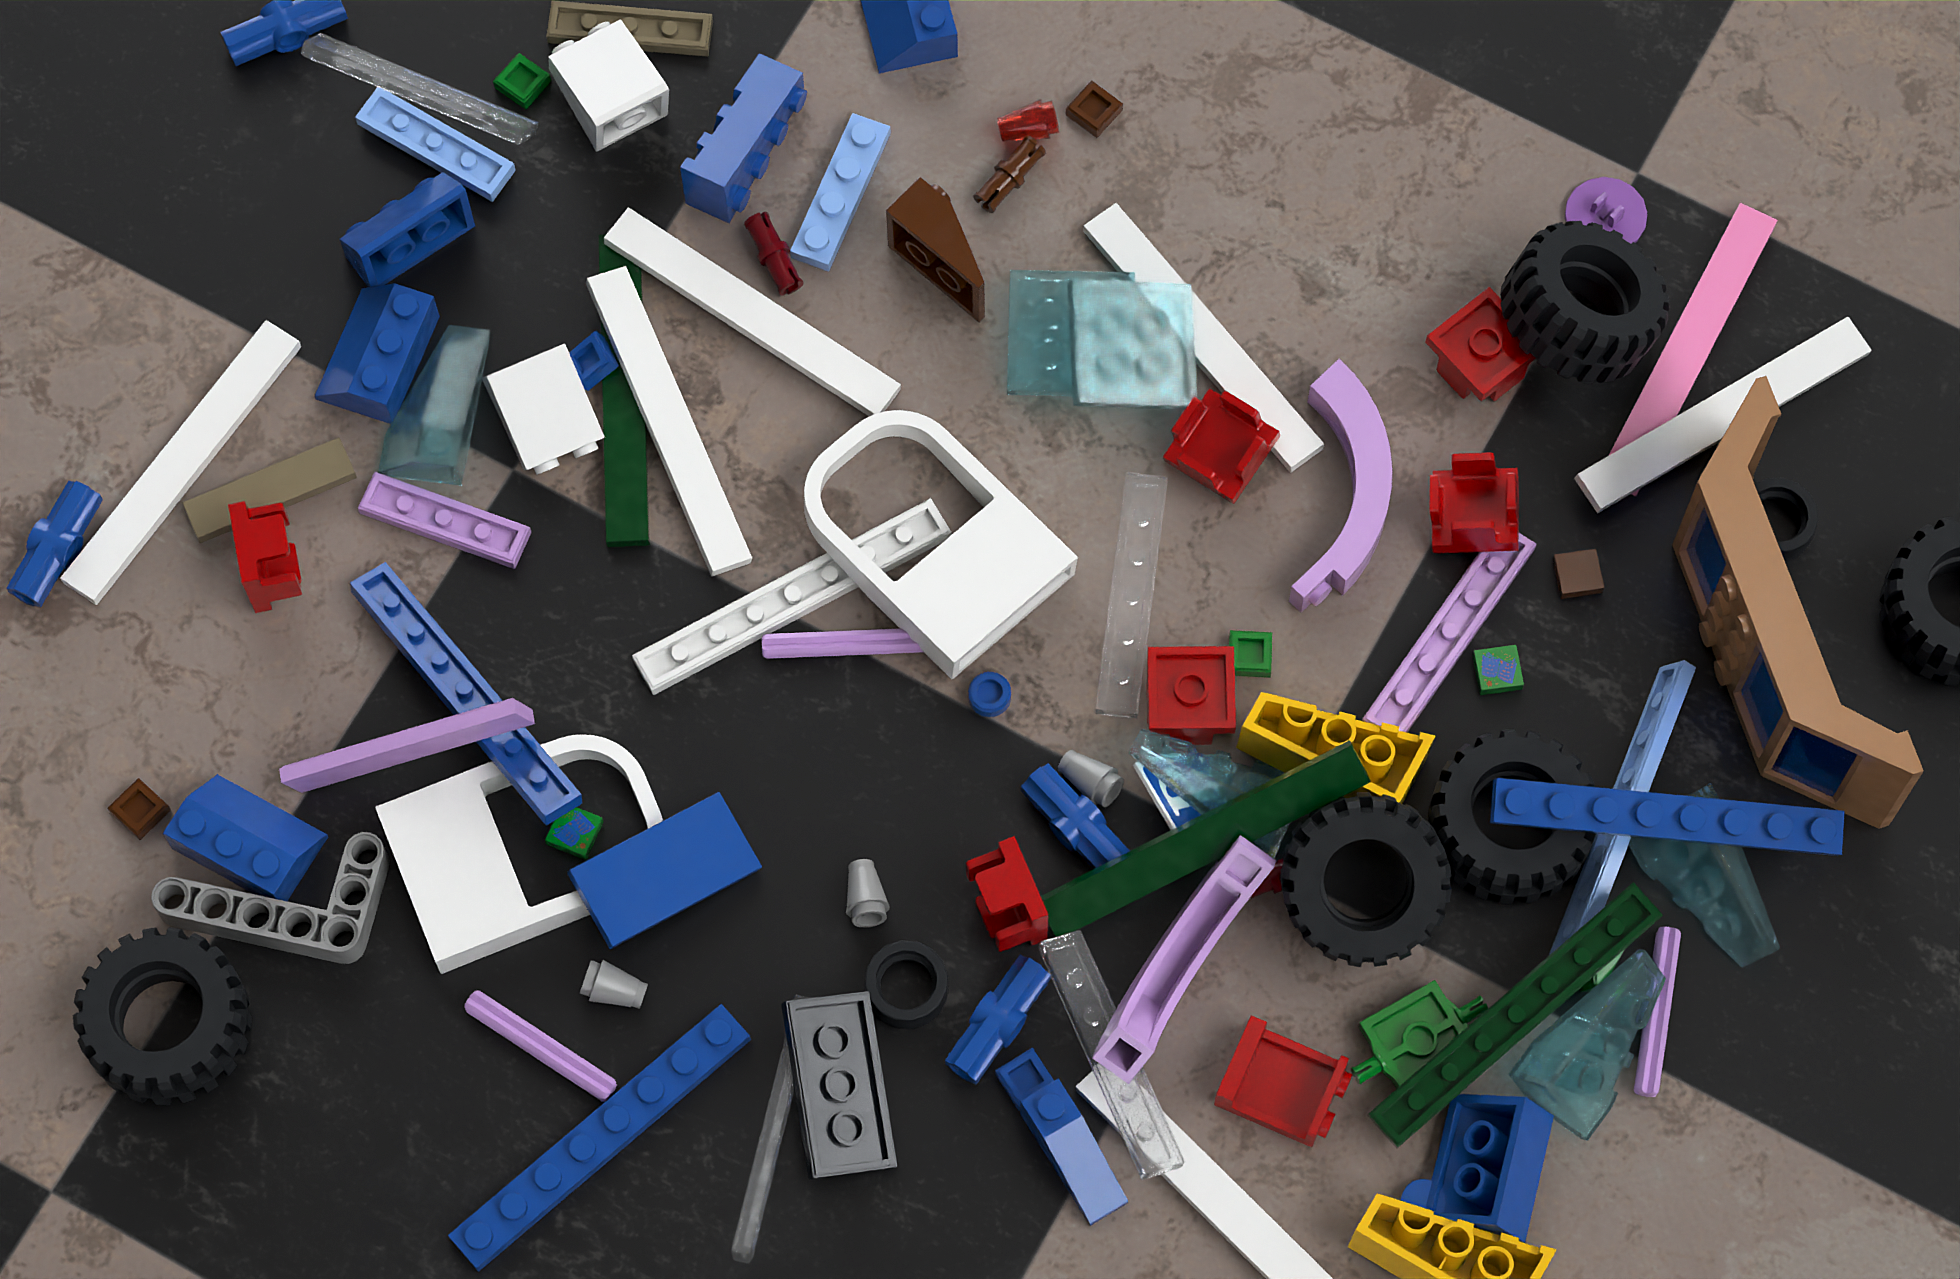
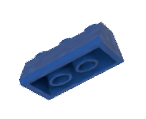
[860,0,958,74]
[340,172,475,287]
[315,283,440,425]
[163,774,328,901]
[1425,1094,1554,1243]

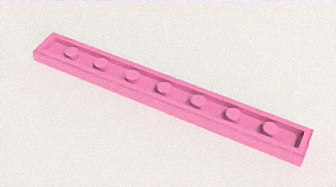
[1609,203,1778,496]

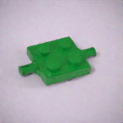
[1351,980,1488,1089]

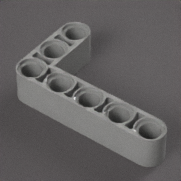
[151,832,389,964]

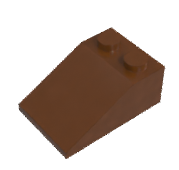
[886,177,985,322]

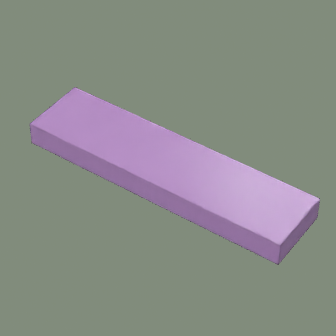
[358,472,531,569]

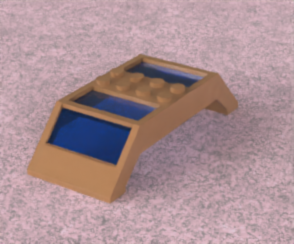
[1672,376,1924,829]

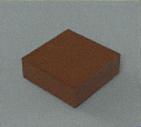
[1066,80,1123,138]
[1553,549,1604,599]
[107,778,171,840]

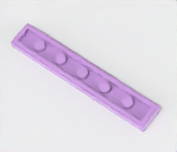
[1362,533,1537,732]
[279,698,535,793]

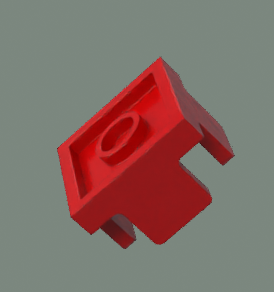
[1425,287,1536,402]
[1163,388,1281,504]
[1429,452,1519,553]
[228,501,302,613]
[1146,646,1236,745]
[966,836,1048,952]

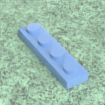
[355,86,516,202]
[790,113,891,272]

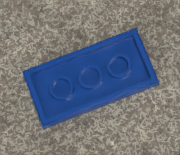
[567,792,762,949]

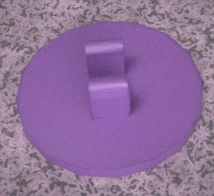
[1565,177,1647,244]

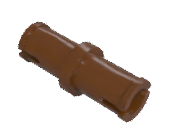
[973,136,1046,213]

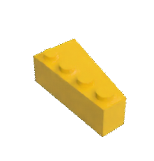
[1236,692,1435,804]
[1347,1193,1556,1279]

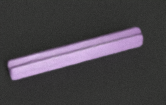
[762,629,923,659]
[1634,926,1681,1097]
[464,990,617,1102]

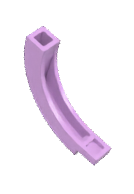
[1289,359,1392,612]
[1092,835,1276,1084]

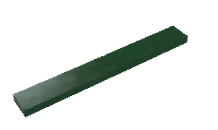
[599,234,650,547]
[1041,740,1371,940]
[1368,882,1663,1149]

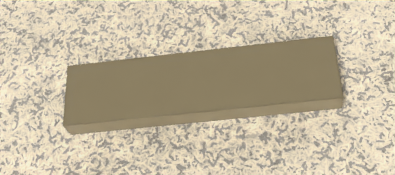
[546,0,713,57]
[182,437,357,543]

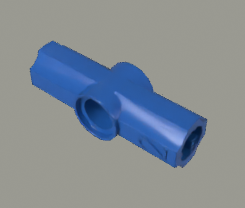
[220,0,348,66]
[6,481,103,607]
[1021,763,1131,869]
[945,954,1051,1085]

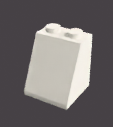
[549,19,669,152]
[482,344,604,475]

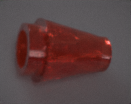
[997,99,1060,142]

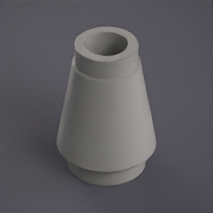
[1058,750,1124,807]
[846,859,890,927]
[580,960,648,1009]

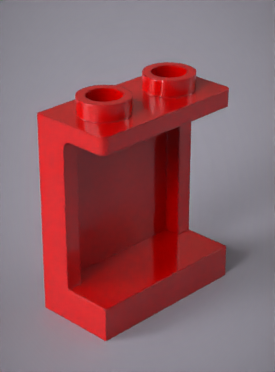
[1214,1015,1353,1147]

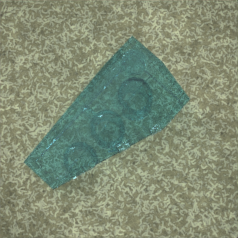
[378,325,491,486]
[1129,729,1290,859]
[1629,783,1780,968]
[1508,949,1666,1141]

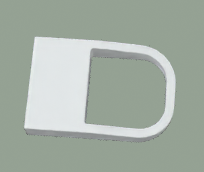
[804,410,1078,679]
[375,735,663,974]

